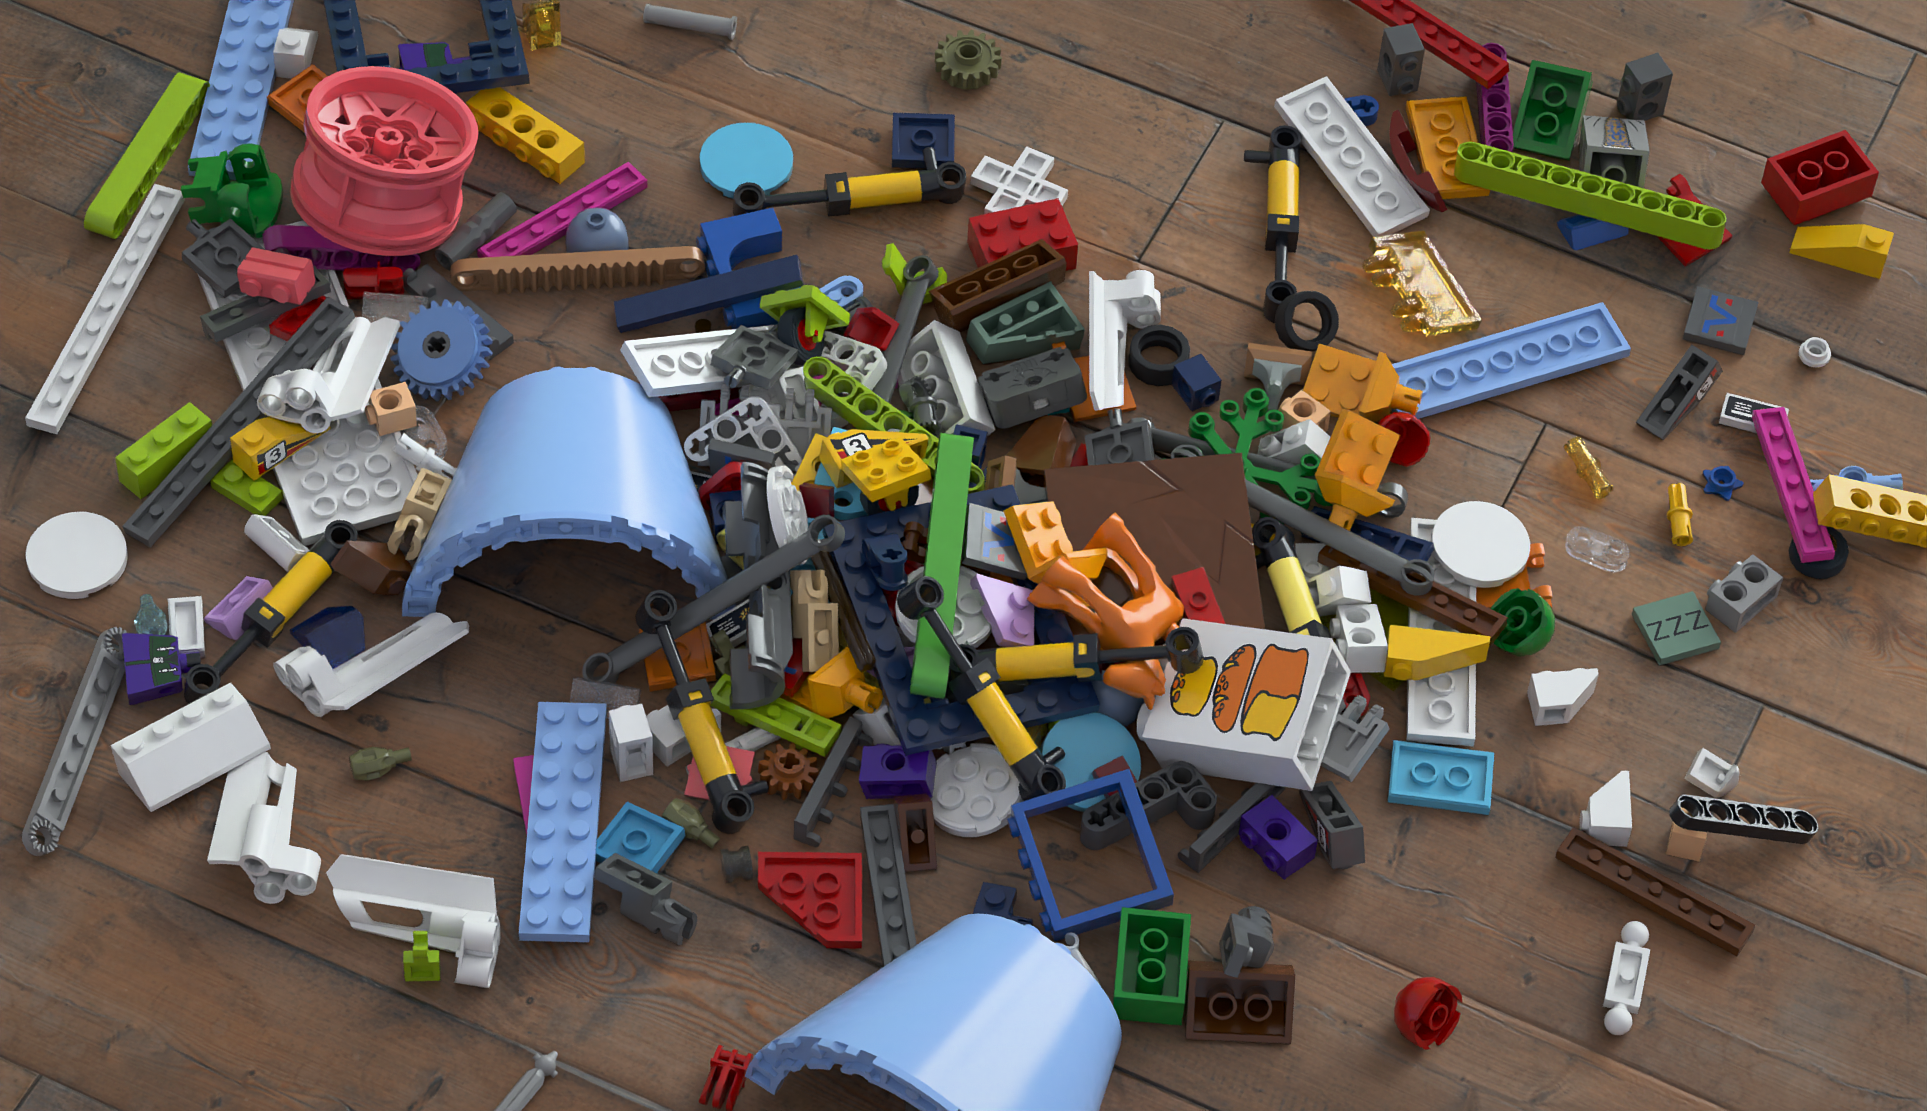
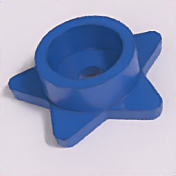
[1703,466,1744,501]

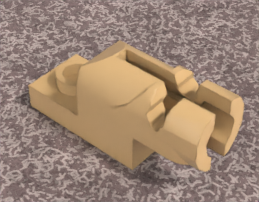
[388,468,452,560]
[790,570,839,672]

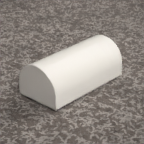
[244,514,309,572]

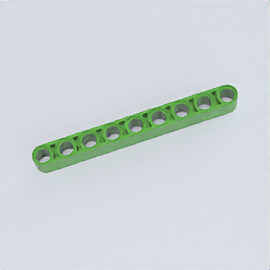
[910,433,974,699]

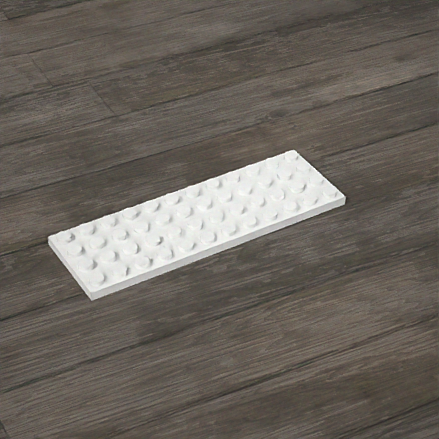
[198,220,418,546]

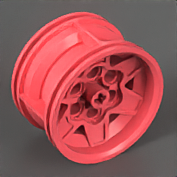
[290,66,478,256]

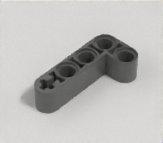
[1080,761,1217,850]

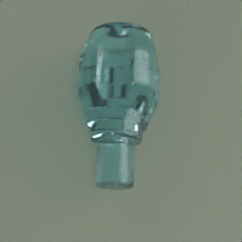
[134,594,168,635]

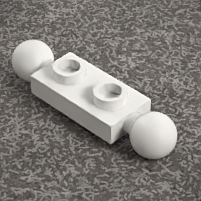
[1603,921,1650,1035]

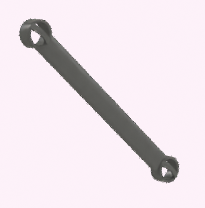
[858,255,939,430]
[1128,417,1408,518]
[1170,445,1435,595]
[582,515,845,690]

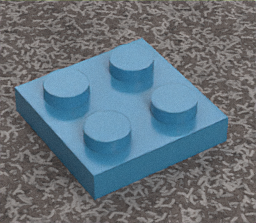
[596,802,685,873]

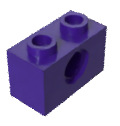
[859,744,937,799]
[1238,795,1318,880]

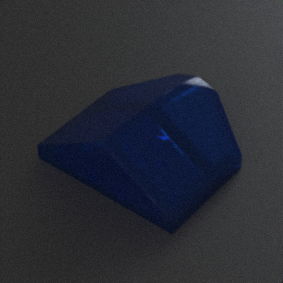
[290,606,366,669]

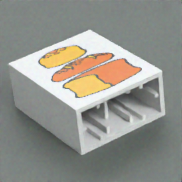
[1137,618,1351,791]

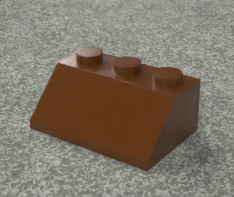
[1185,960,1295,1044]

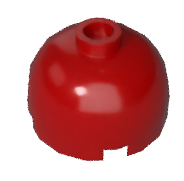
[1394,977,1462,1050]

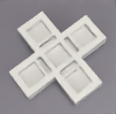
[970,147,1068,214]

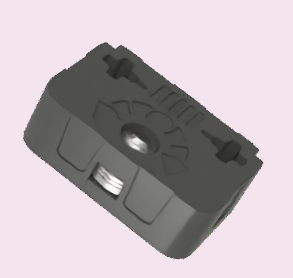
[978,347,1087,428]

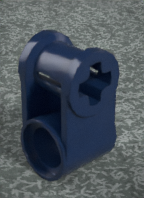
[861,533,908,591]

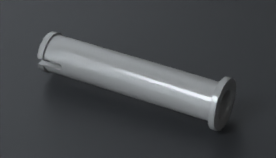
[643,4,737,40]

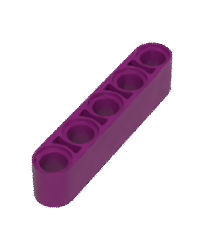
[1476,43,1514,152]
[263,225,421,273]

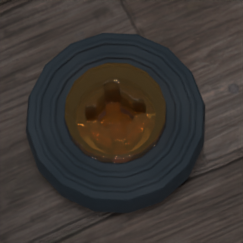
[1789,526,1849,579]

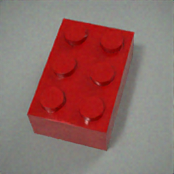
[1761,130,1879,226]
[967,198,1078,271]

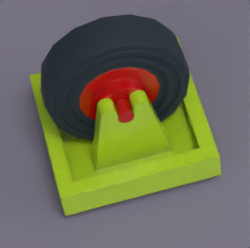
[759,285,850,365]

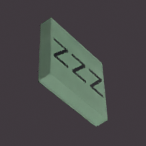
[1632,591,1721,666]

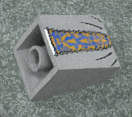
[1579,115,1649,188]

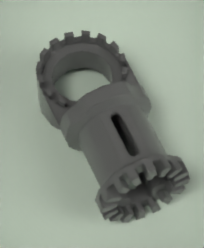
[899,376,941,436]

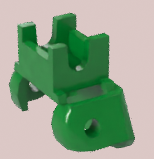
[181,143,284,239]

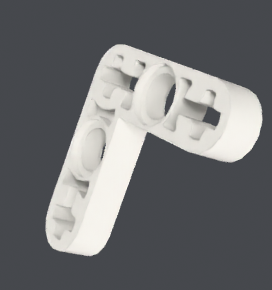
[820,331,887,428]
[684,396,803,481]

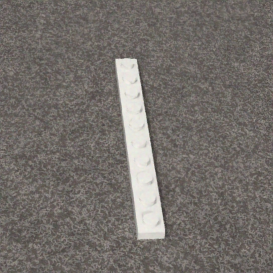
[25,184,185,434]

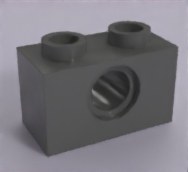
[1377,23,1425,96]

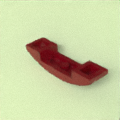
[1390,109,1447,212]

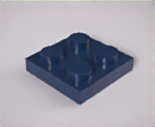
[892,113,955,168]

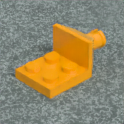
[1303,343,1423,422]
[1315,409,1400,531]
[1003,501,1108,610]
[780,646,883,719]

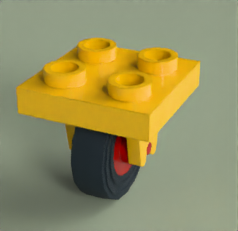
[841,437,931,515]

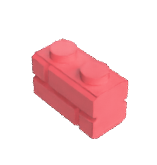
[237,247,316,305]

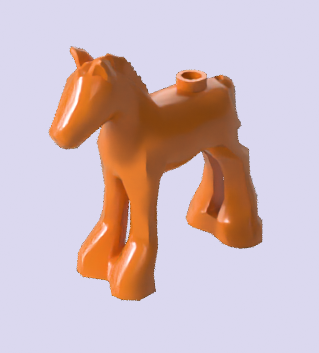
[1027,512,1184,710]

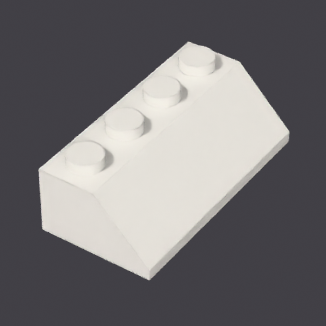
[898,320,996,439]
[110,683,271,812]

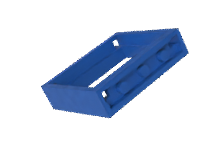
[1007,769,1174,942]

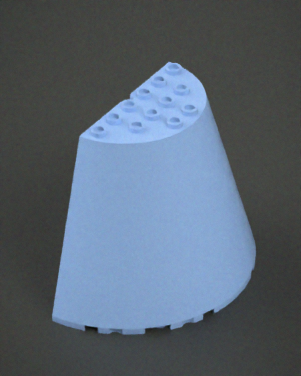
[402,367,736,620]
[745,914,1122,1111]

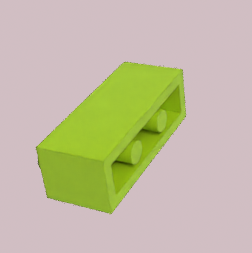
[115,402,212,499]

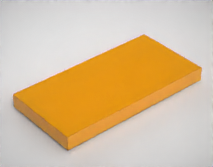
[1405,96,1490,199]

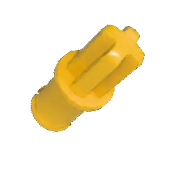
[1666,483,1693,546]

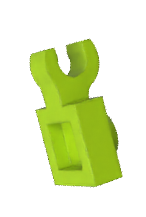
[403,931,441,981]

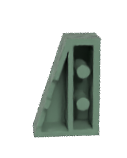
[966,281,1085,364]

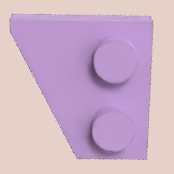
[970,574,1034,647]

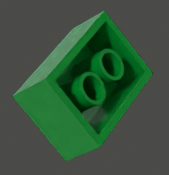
[1112,907,1191,1026]

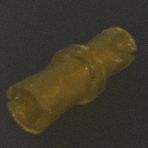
[1564,436,1614,499]

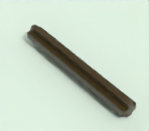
[810,551,876,672]

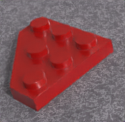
[758,852,862,949]

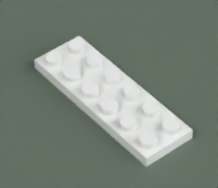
[1274,76,1430,241]
[620,325,804,398]

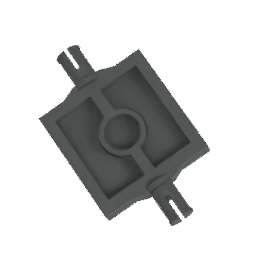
[182,219,265,298]
[710,325,798,390]
[1085,408,1155,465]

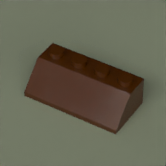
[929,239,1066,332]

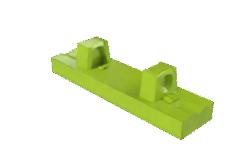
[710,673,842,757]

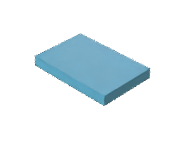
[1387,740,1494,815]

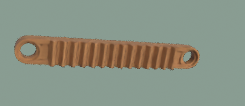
[450,246,705,294]

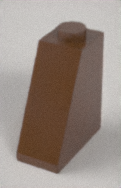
[1006,415,1077,488]

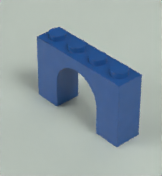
[696,208,801,329]

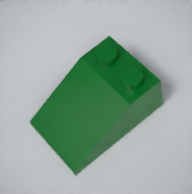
[1513,60,1593,161]

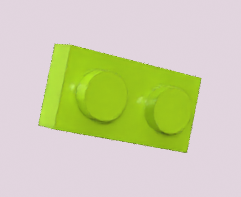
[211,460,283,516]

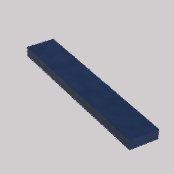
[614,254,804,333]

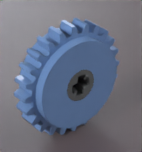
[390,299,493,401]

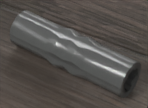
[434,192,517,271]

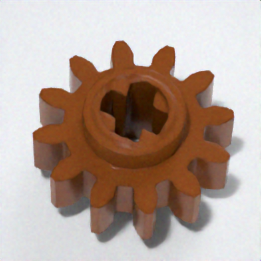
[758,743,819,800]

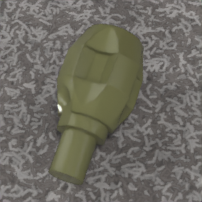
[349,747,412,781]
[662,798,720,849]

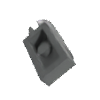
[594,853,697,946]
[1219,906,1274,978]

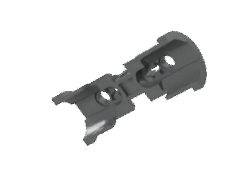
[722,462,793,709]

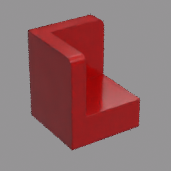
[843,307,900,351]

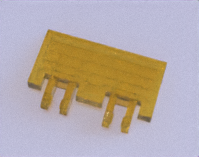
[1362,230,1482,336]

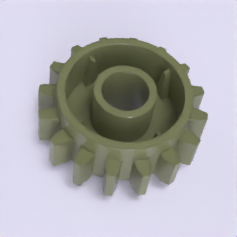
[934,30,1002,90]

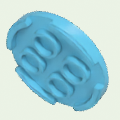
[700,123,793,199]
[1040,712,1141,812]

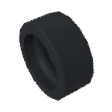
[1275,291,1339,351]
[1128,325,1190,386]

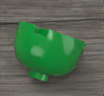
[1491,588,1555,657]

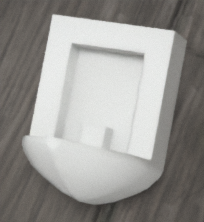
[1684,748,1740,798]

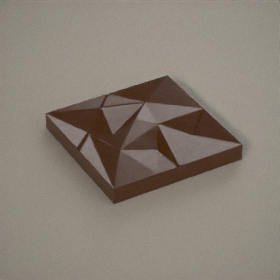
[1044,453,1265,646]

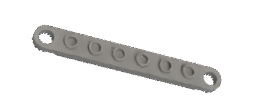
[22,627,127,856]

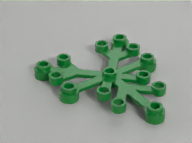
[1182,388,1333,525]

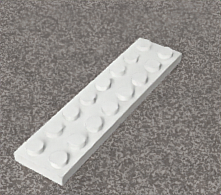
[1406,518,1476,747]

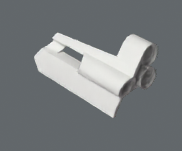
[1089,270,1161,411]
[257,317,400,433]
[273,612,469,717]
[207,752,321,904]
[326,854,501,988]

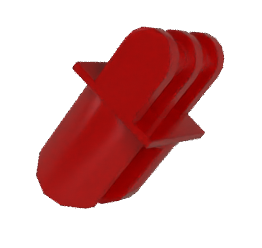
[343,261,404,306]
[699,1045,753,1111]

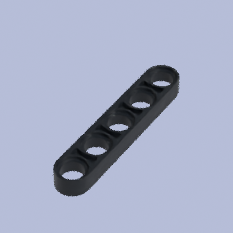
[1669,795,1819,844]

